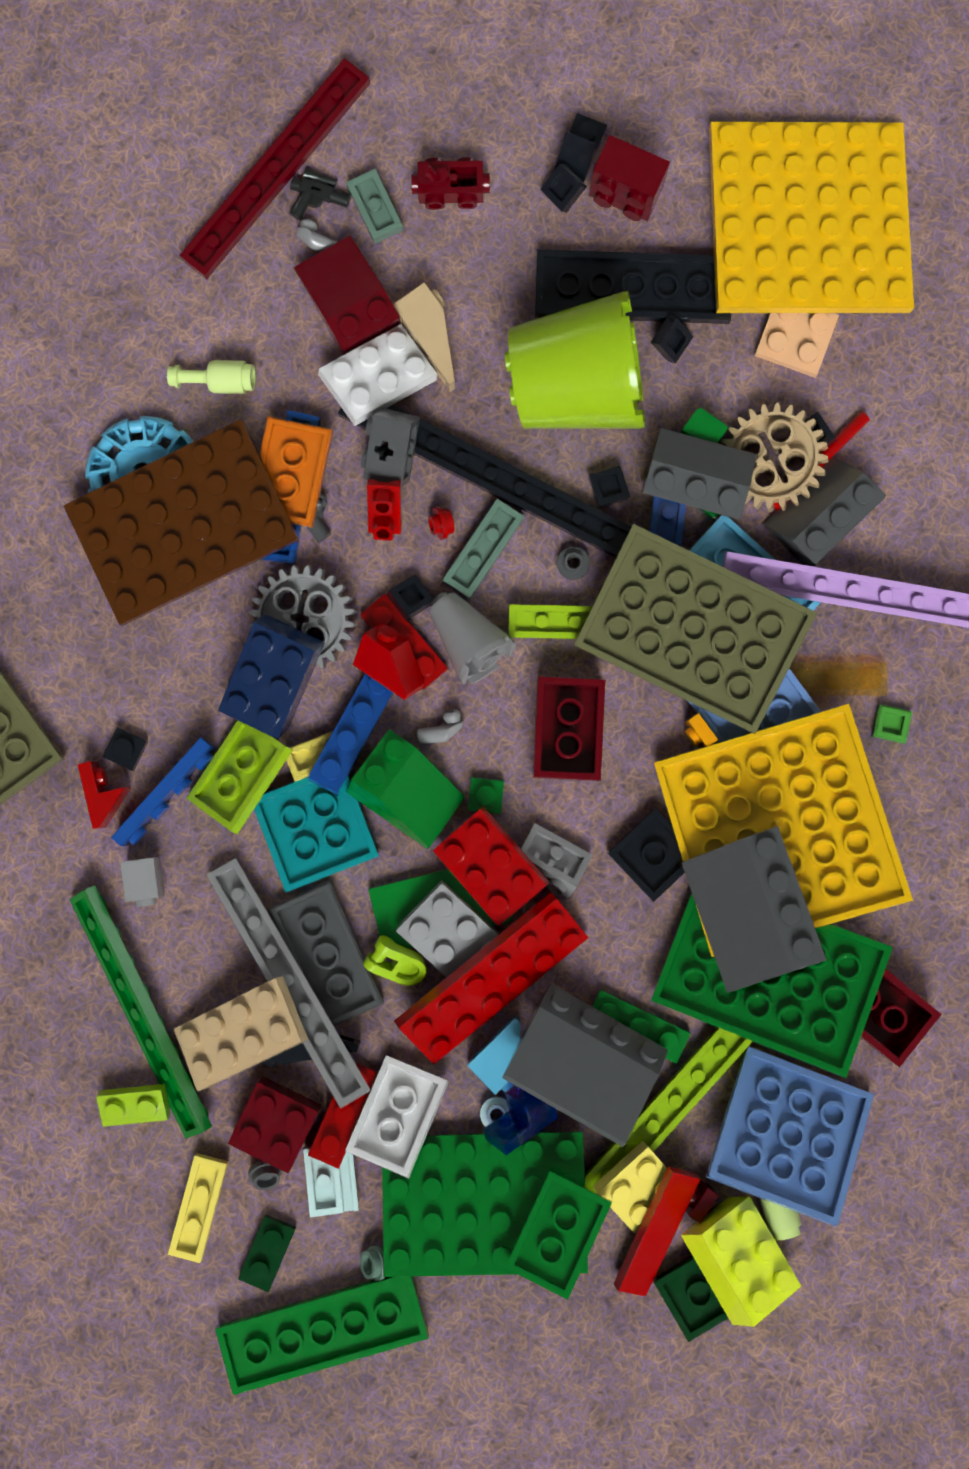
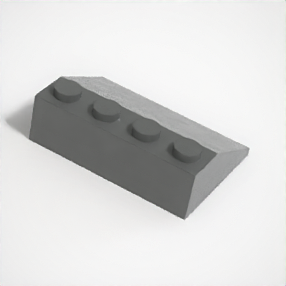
[682,826,826,993]
[502,983,668,1147]

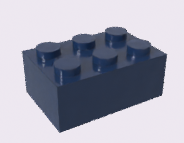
[218,614,325,739]

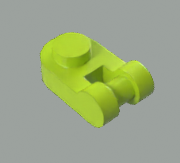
[363,935,426,986]

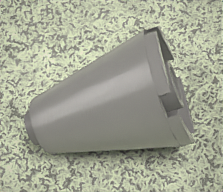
[430,592,516,685]

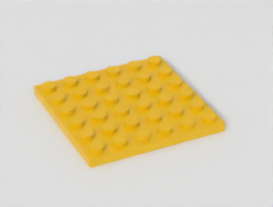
[709,122,914,313]
[654,704,913,957]

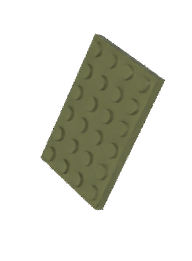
[574,524,817,734]

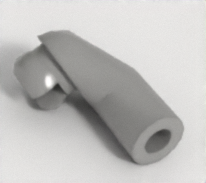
[297,219,337,253]

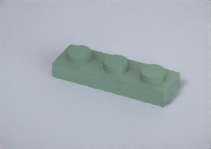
[443,499,525,600]

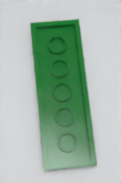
[215,1277,429,1395]

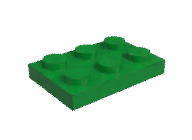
[505,1170,612,1300]

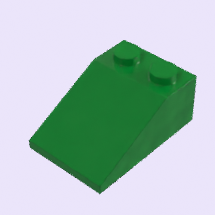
[346,729,465,849]

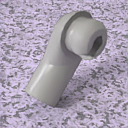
[417,709,463,744]

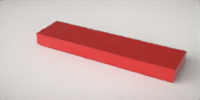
[613,1166,700,1297]

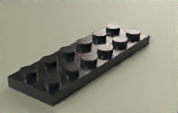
[535,249,731,324]

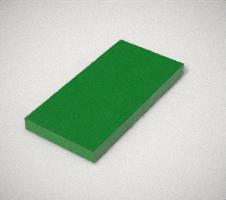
[368,869,513,948]

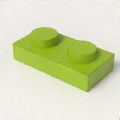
[96,1084,171,1127]

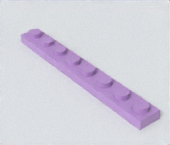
[722,551,969,628]

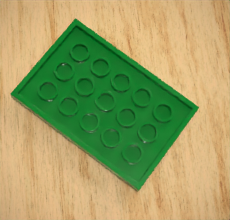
[651,894,893,1078]
[382,1131,588,1277]

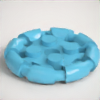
[85,416,193,493]

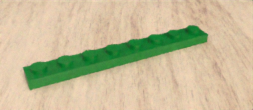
[69,885,213,1139]

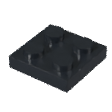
[607,808,685,902]

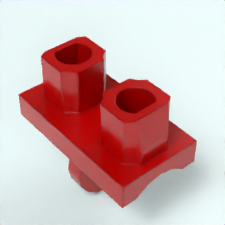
[367,479,402,541]

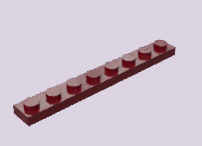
[179,58,370,280]

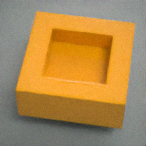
[684,713,718,748]

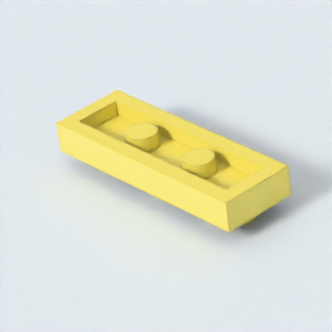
[168,1153,229,1263]

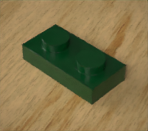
[238,1214,296,1293]

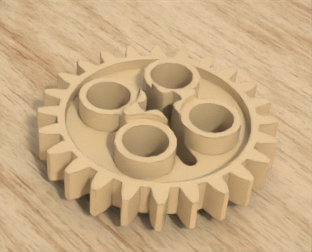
[722,403,828,512]

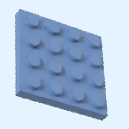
[706,1046,874,1226]

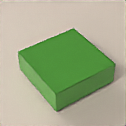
[871,704,912,744]

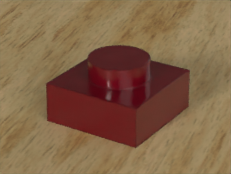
[686,1179,719,1224]

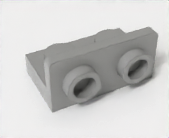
[521,823,593,898]

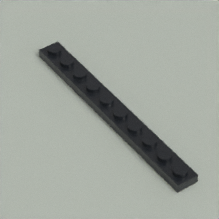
[338,405,632,558]

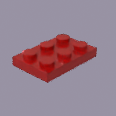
[433,806,549,926]

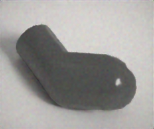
[306,493,331,543]

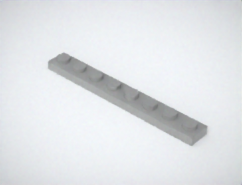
[207,858,370,1109]

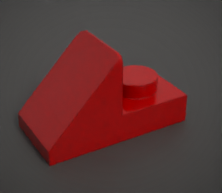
[77,761,131,829]

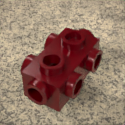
[411,157,490,210]

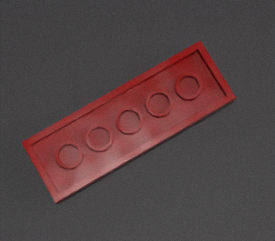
[394,892,588,1064]

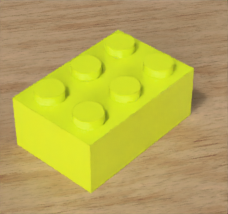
[681,1196,801,1327]

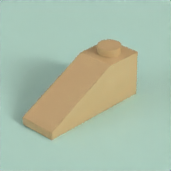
[393,282,455,392]

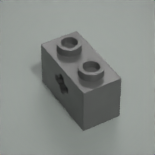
[361,408,420,488]

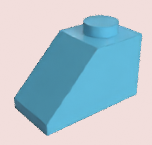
[467,1015,520,1095]

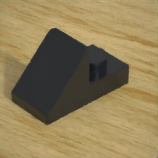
[554,113,607,183]

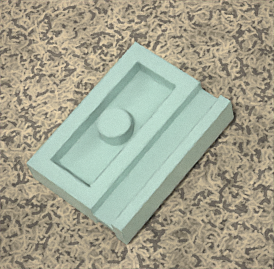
[303,1146,359,1217]

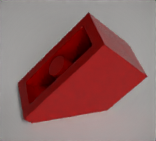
[353,623,425,700]

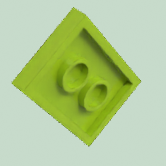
[186,721,293,834]

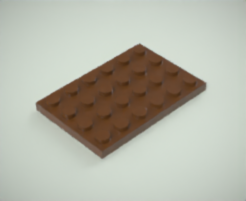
[63,419,300,626]

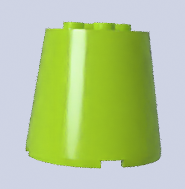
[505,291,646,429]

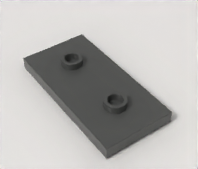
[269,881,384,1026]

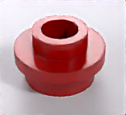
[428,507,454,540]

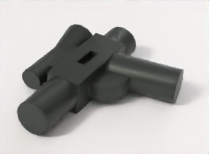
[289,167,351,220]

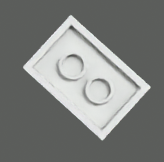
[319,324,437,426]
[345,1055,449,1178]

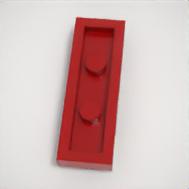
[360,594,448,691]
[308,1063,378,1169]

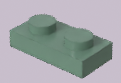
[346,169,404,244]

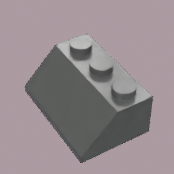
[642,428,756,520]
[763,457,887,567]

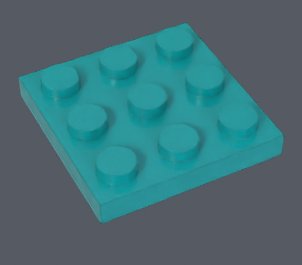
[254,775,380,892]

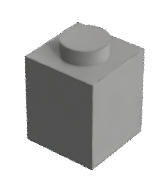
[120,857,165,907]

